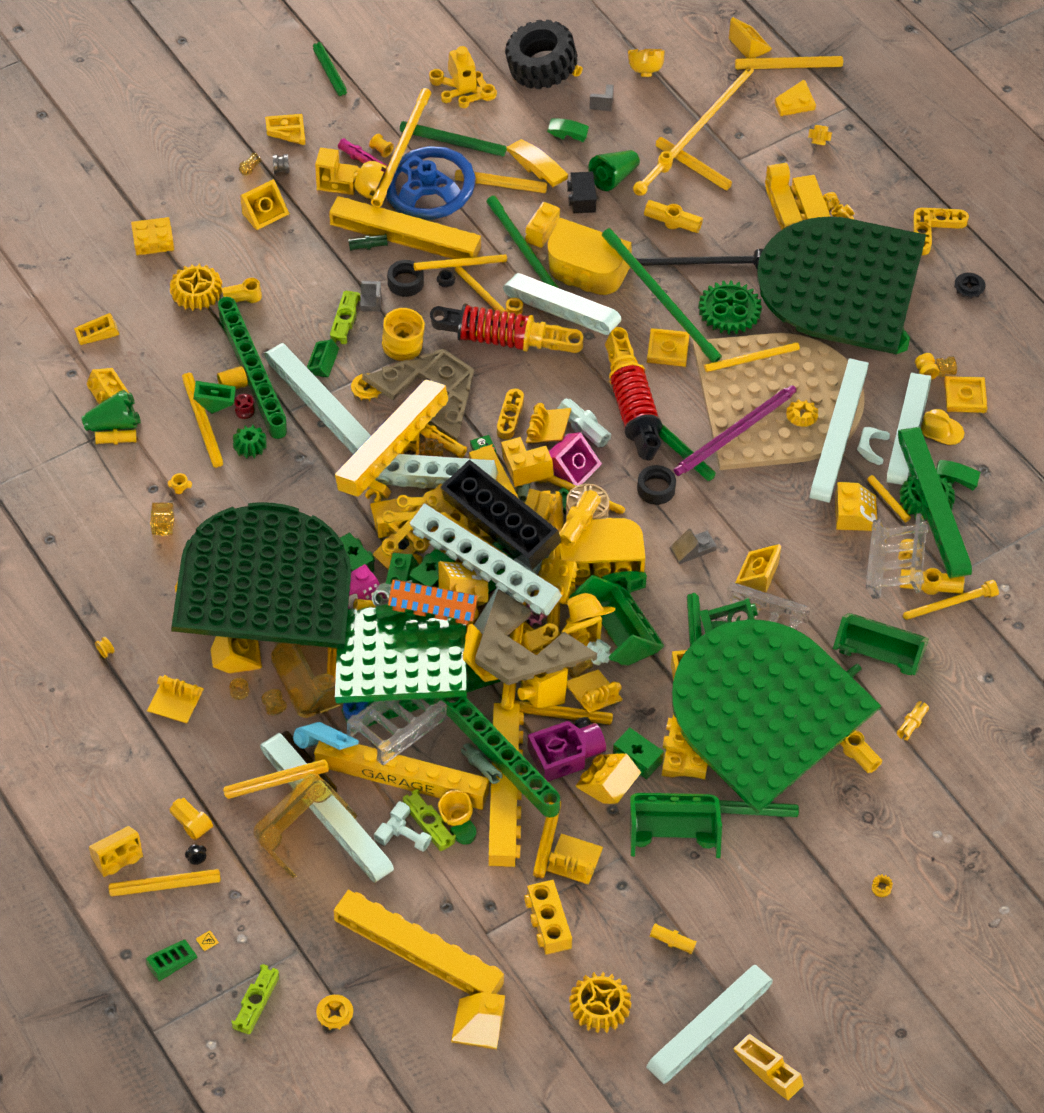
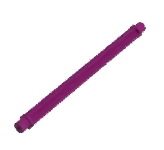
[673,385,797,476]

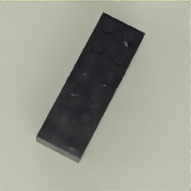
[440,459,561,570]

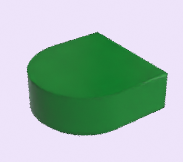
[450,820,476,845]

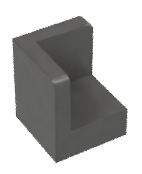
[589,84,614,111]
[360,281,381,312]

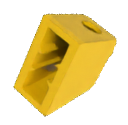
[448,46,477,93]
[517,668,568,708]

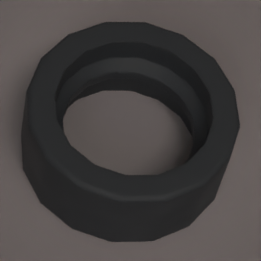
[387,260,424,297]
[637,465,676,505]

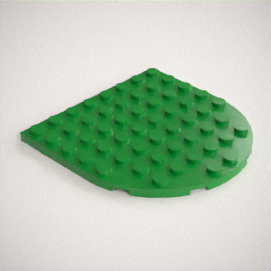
[672,620,881,814]

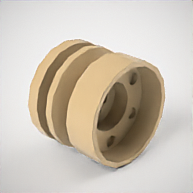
[565,483,610,523]

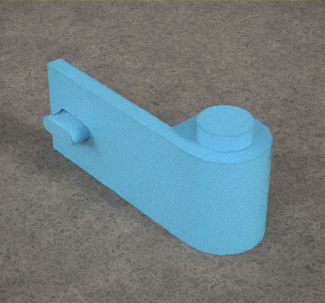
[293,722,359,750]

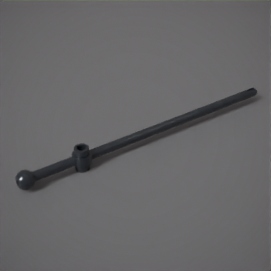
[636,249,763,269]

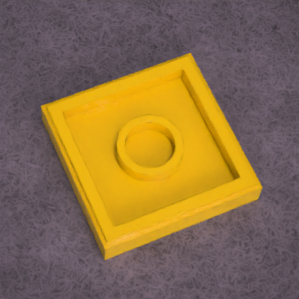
[647,328,689,367]
[944,376,987,413]

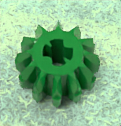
[233,425,267,459]

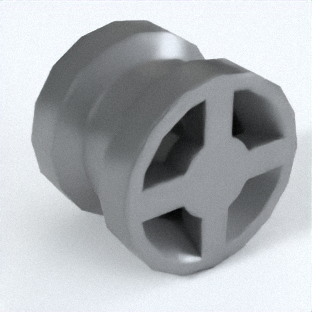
[273,154,289,174]

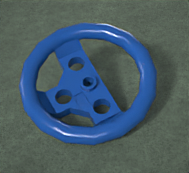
[386,146,476,220]

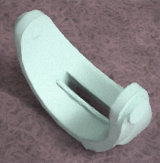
[857,427,890,465]

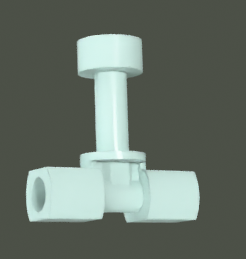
[374,801,432,852]

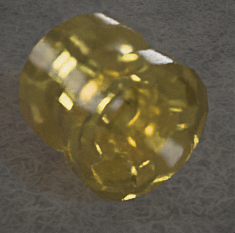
[935,356,957,378]
[261,689,287,716]

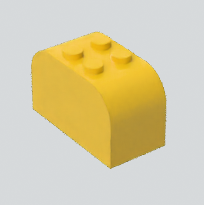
[548,218,632,295]
[560,518,646,585]

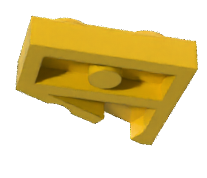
[775,80,816,116]
[265,114,306,145]

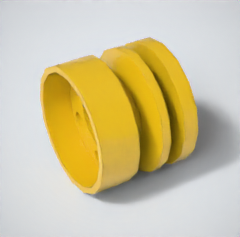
[382,308,425,361]

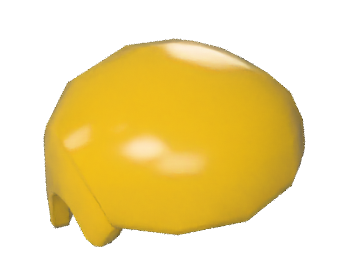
[438,790,473,826]

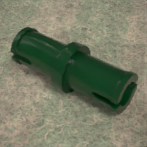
[348,234,388,251]

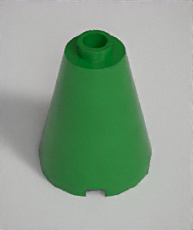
[588,150,640,192]

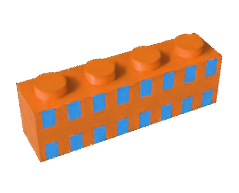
[388,580,478,625]

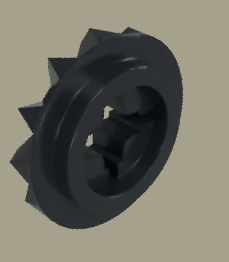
[954,273,986,299]

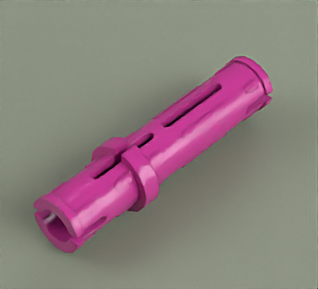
[338,138,388,176]

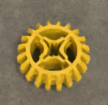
[170,263,223,311]
[569,972,632,1033]

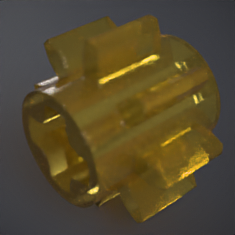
[420,438,444,457]

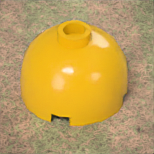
[628,49,664,77]
[352,161,387,200]

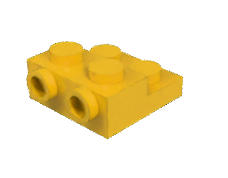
[131,217,174,255]

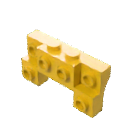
[662,713,708,779]

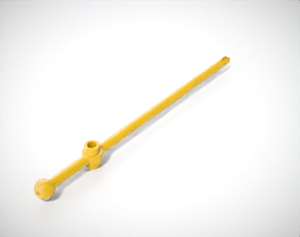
[633,67,754,196]

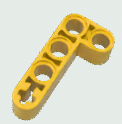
[765,163,802,230]

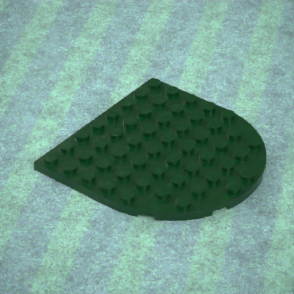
[757,217,926,355]
[171,502,351,649]

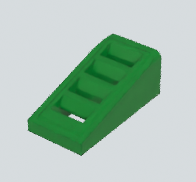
[145,939,198,982]

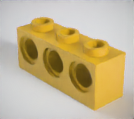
[524,880,572,955]

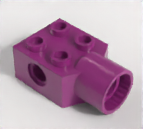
[527,721,606,782]

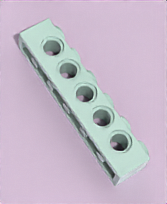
[375,454,498,489]

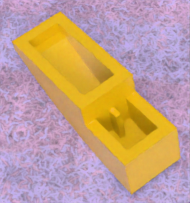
[733,1034,804,1100]

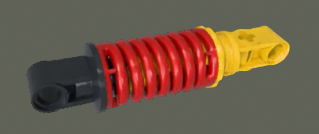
[430,303,584,353]
[605,327,662,461]

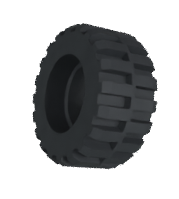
[505,19,578,89]

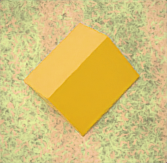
[729,17,772,58]
[240,179,290,230]
[735,544,781,595]

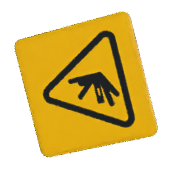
[196,931,219,951]

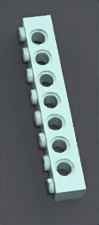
[410,503,562,616]

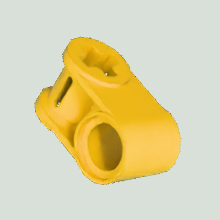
[521,623,561,655]

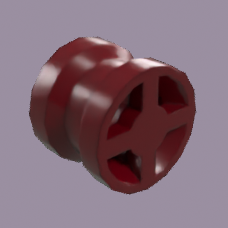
[234,394,255,419]

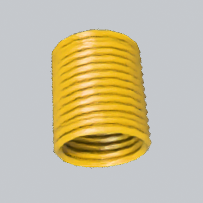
[217,366,248,390]

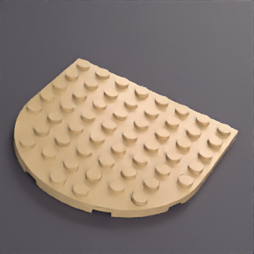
[692,333,864,470]

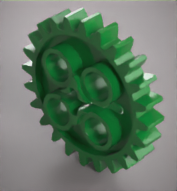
[698,280,762,335]

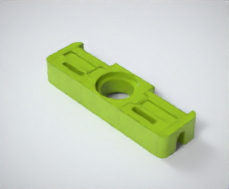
[330,290,361,344]
[403,789,456,851]
[231,964,279,1034]

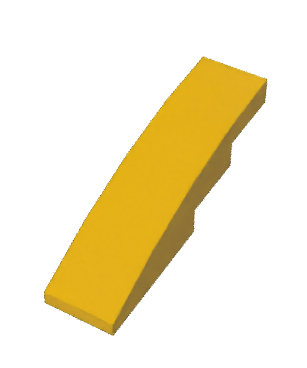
[507,139,568,187]

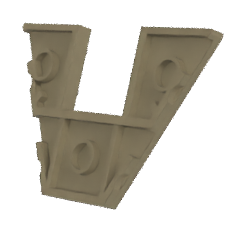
[362,349,474,442]
[475,589,597,685]

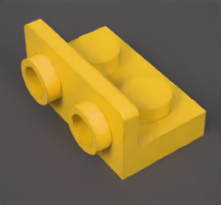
[87,368,129,404]

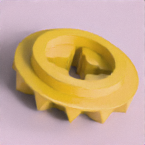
[351,373,381,401]
[786,399,818,427]
[316,994,353,1030]

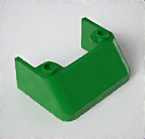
[569,575,664,666]
[832,613,929,676]
[630,793,722,858]

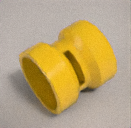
[915,353,940,380]

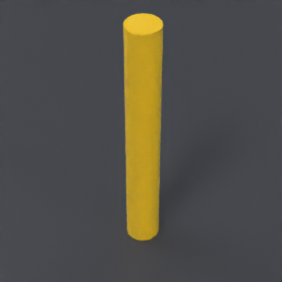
[867,475,911,522]

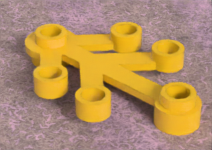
[429,69,497,108]
[381,490,443,556]

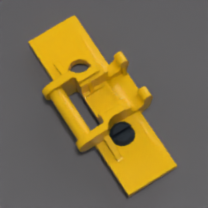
[373,483,456,570]

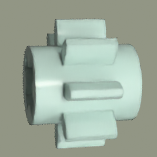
[587,639,611,666]

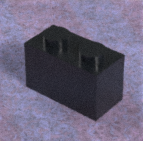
[567,171,597,214]

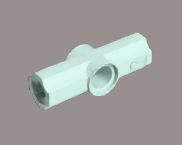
[558,398,611,447]

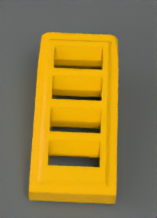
[74,313,120,345]

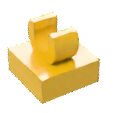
[365,480,391,502]

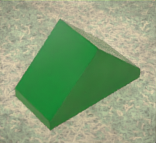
[193,381,236,414]

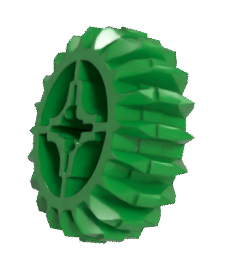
[899,474,955,522]

